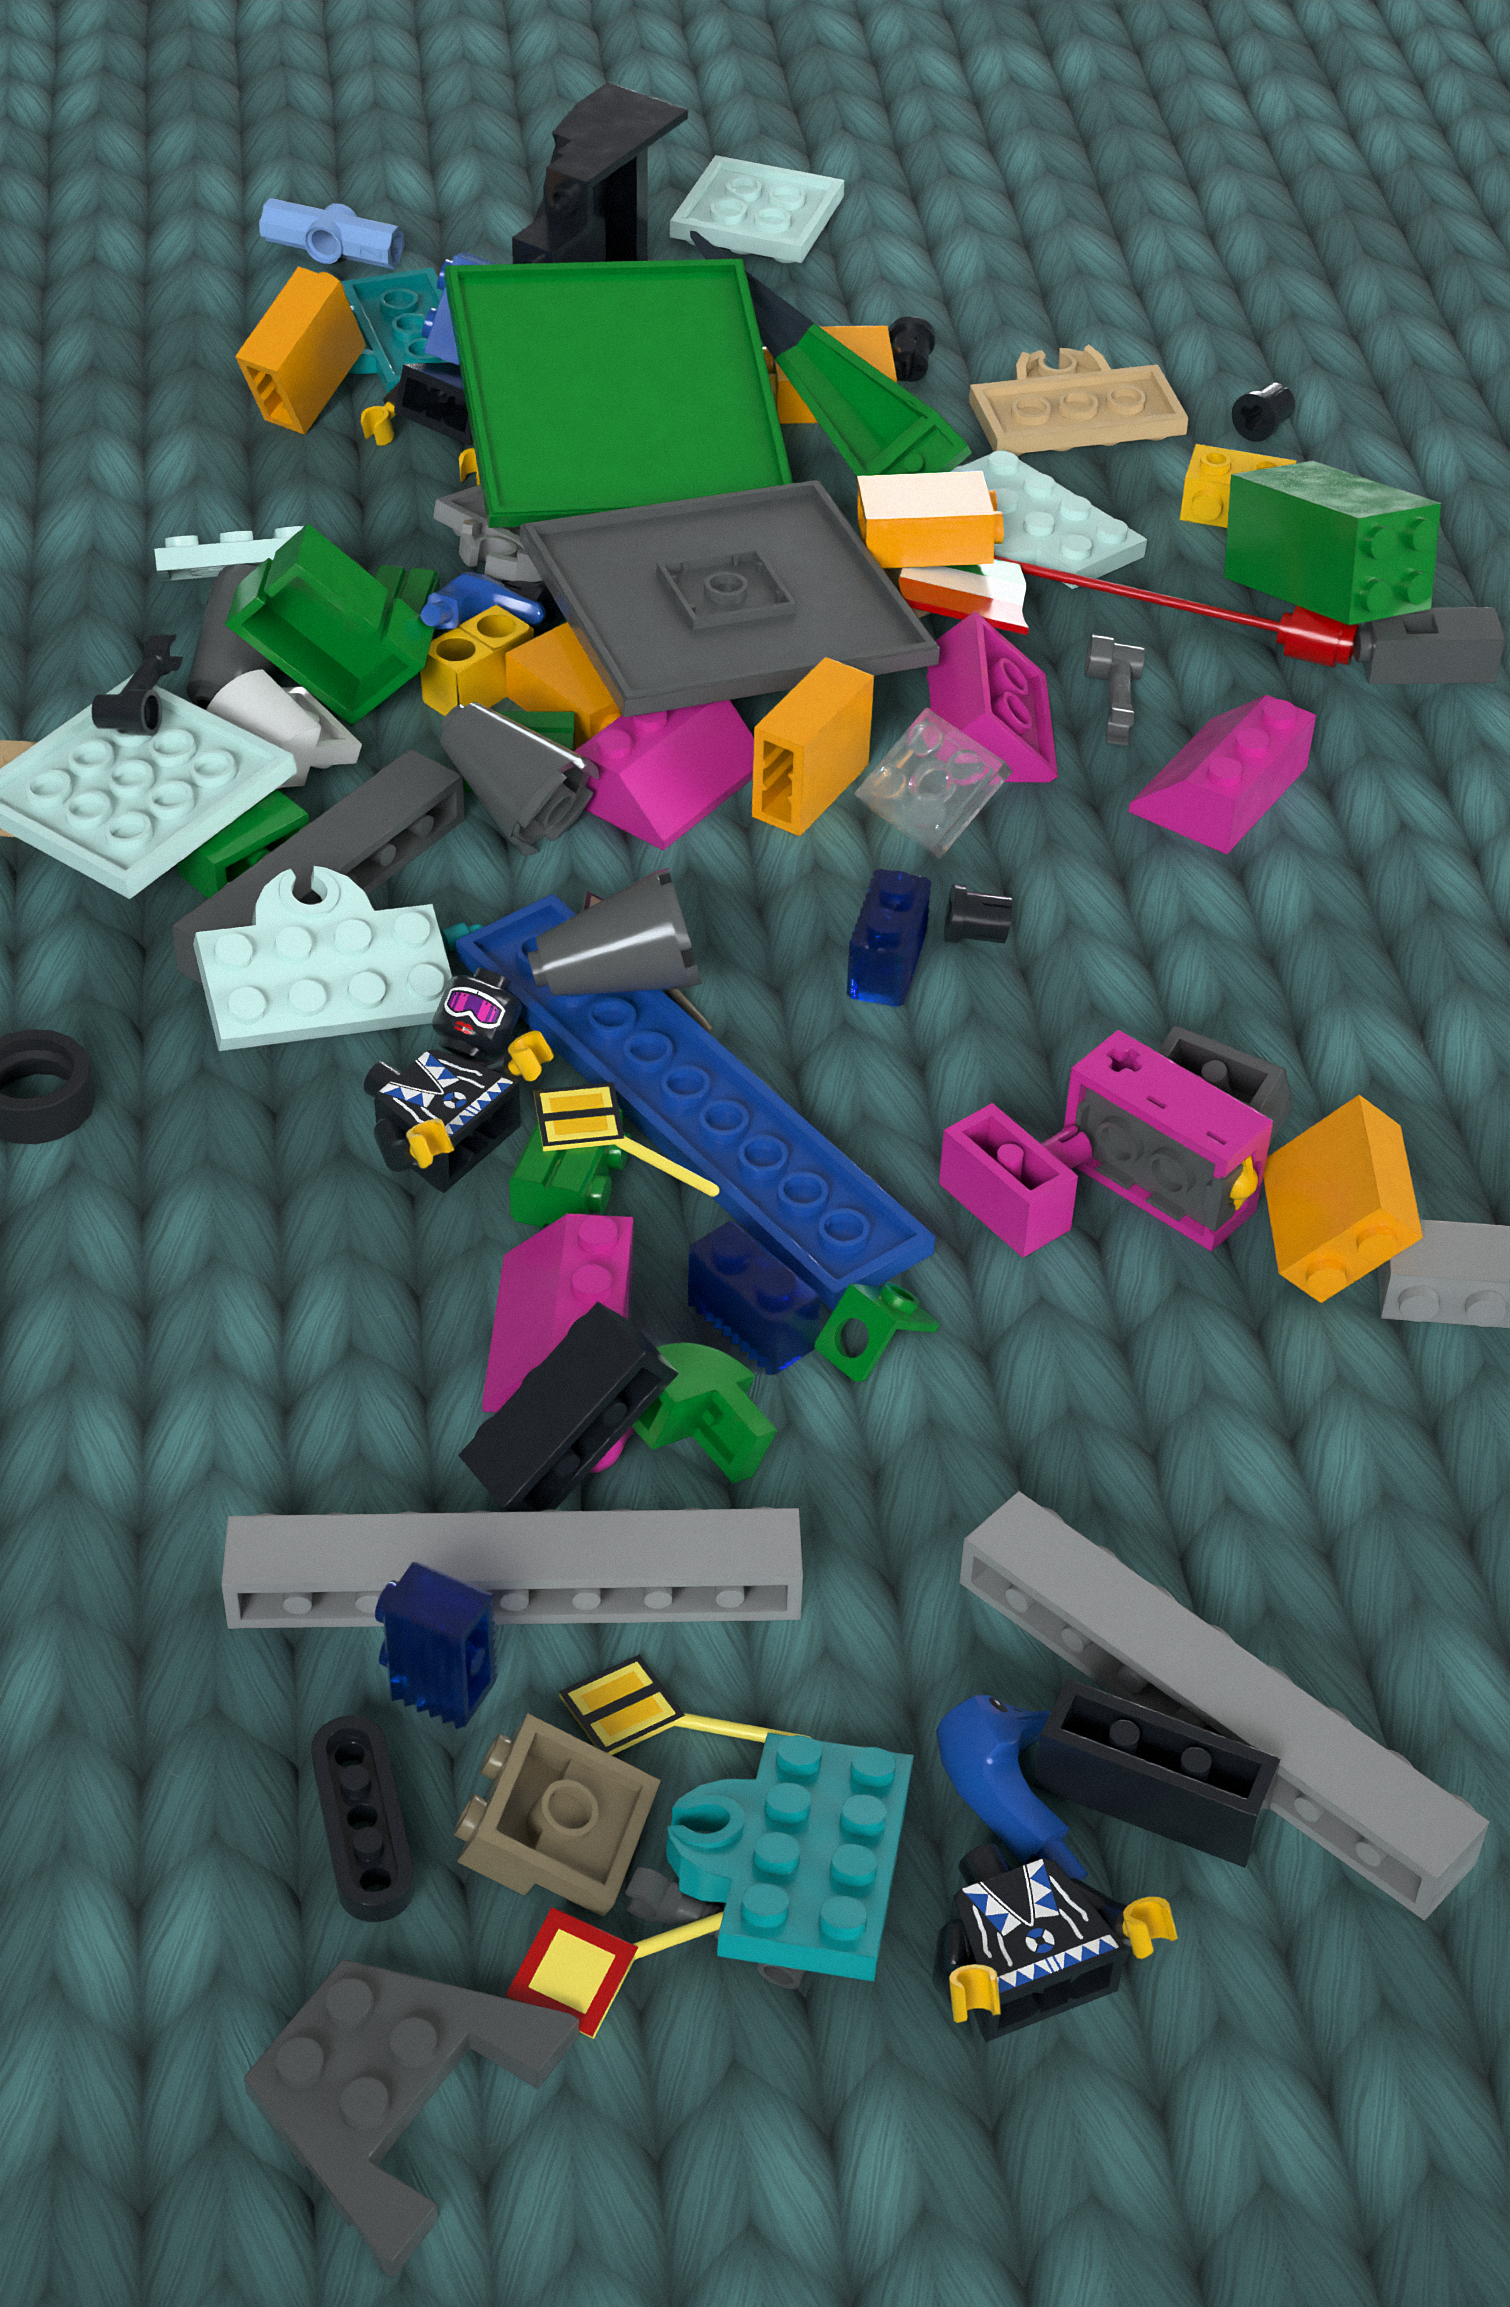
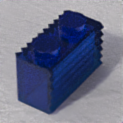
[846,869,932,1007]
[688,1221,822,1375]
[375,1562,498,1729]

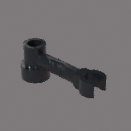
[91,634,183,736]

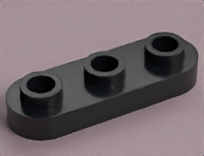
[311,1716,415,1922]

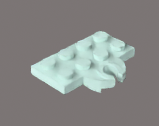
[951,449,1147,589]
[193,866,452,1051]

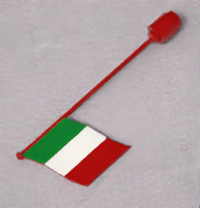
[897,555,1360,668]

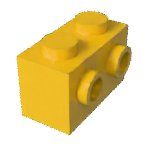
[1180,444,1296,528]

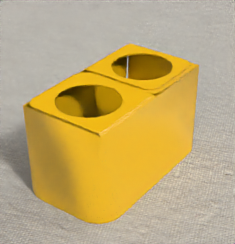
[420,605,534,716]

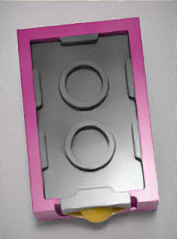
[1064,1029,1273,1252]

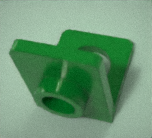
[815,1282,940,1382]

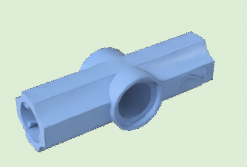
[259,198,405,269]

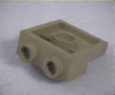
[453,1713,661,1917]

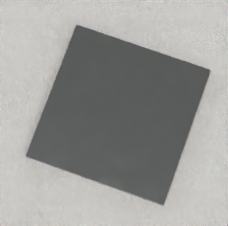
[520,480,940,718]

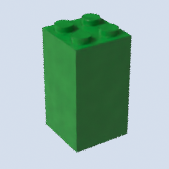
[1224,461,1441,625]

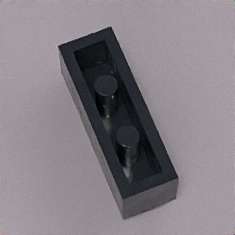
[458,1301,679,1512]
[1033,1678,1281,1868]

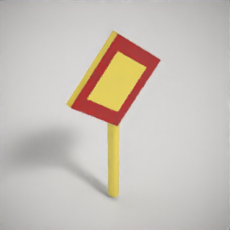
[505,1907,724,2039]

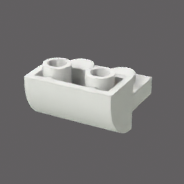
[206,669,362,790]

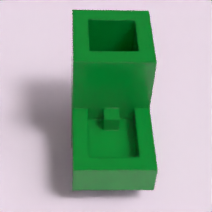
[632,1343,777,1484]

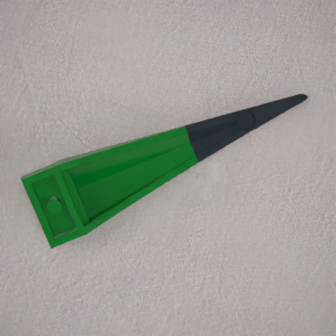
[690,231,972,478]

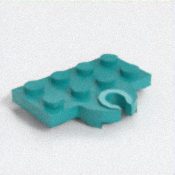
[340,267,448,394]
[666,1733,914,1982]

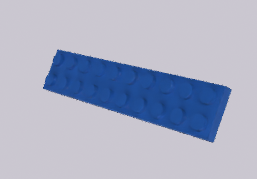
[456,894,935,1311]

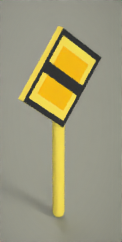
[533,1082,720,1197]
[559,1654,811,1755]

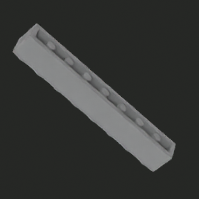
[959,1491,1490,1921]
[221,1507,803,1629]

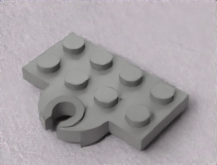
[433,484,543,582]

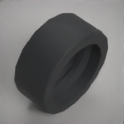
[0,1029,95,1145]

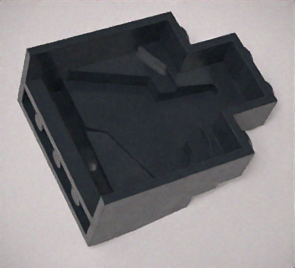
[512,82,688,264]

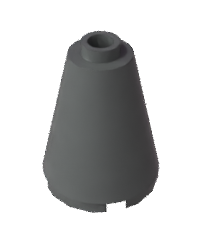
[186,564,280,710]
[440,702,600,855]
[527,868,702,996]

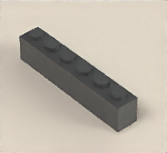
[172,748,465,985]

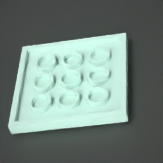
[0,674,297,899]

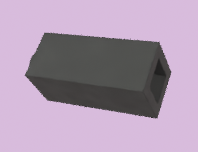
[1354,607,1505,684]

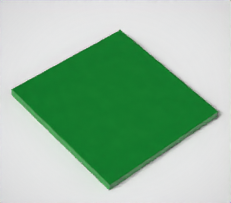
[444,259,793,528]

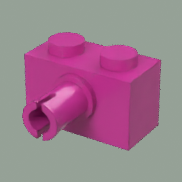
[939,1103,1092,1258]

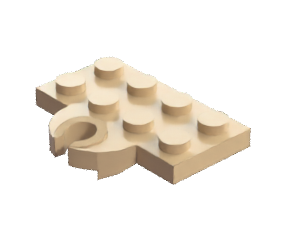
[969,344,1188,456]

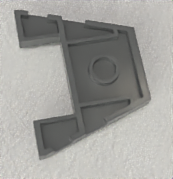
[244,1959,579,2278]

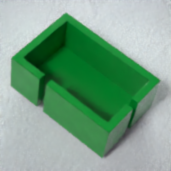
[224,523,435,726]

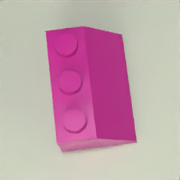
[926,611,1058,783]
[1128,695,1316,854]
[574,700,754,851]
[482,1213,633,1413]

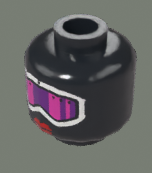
[432,968,522,1060]

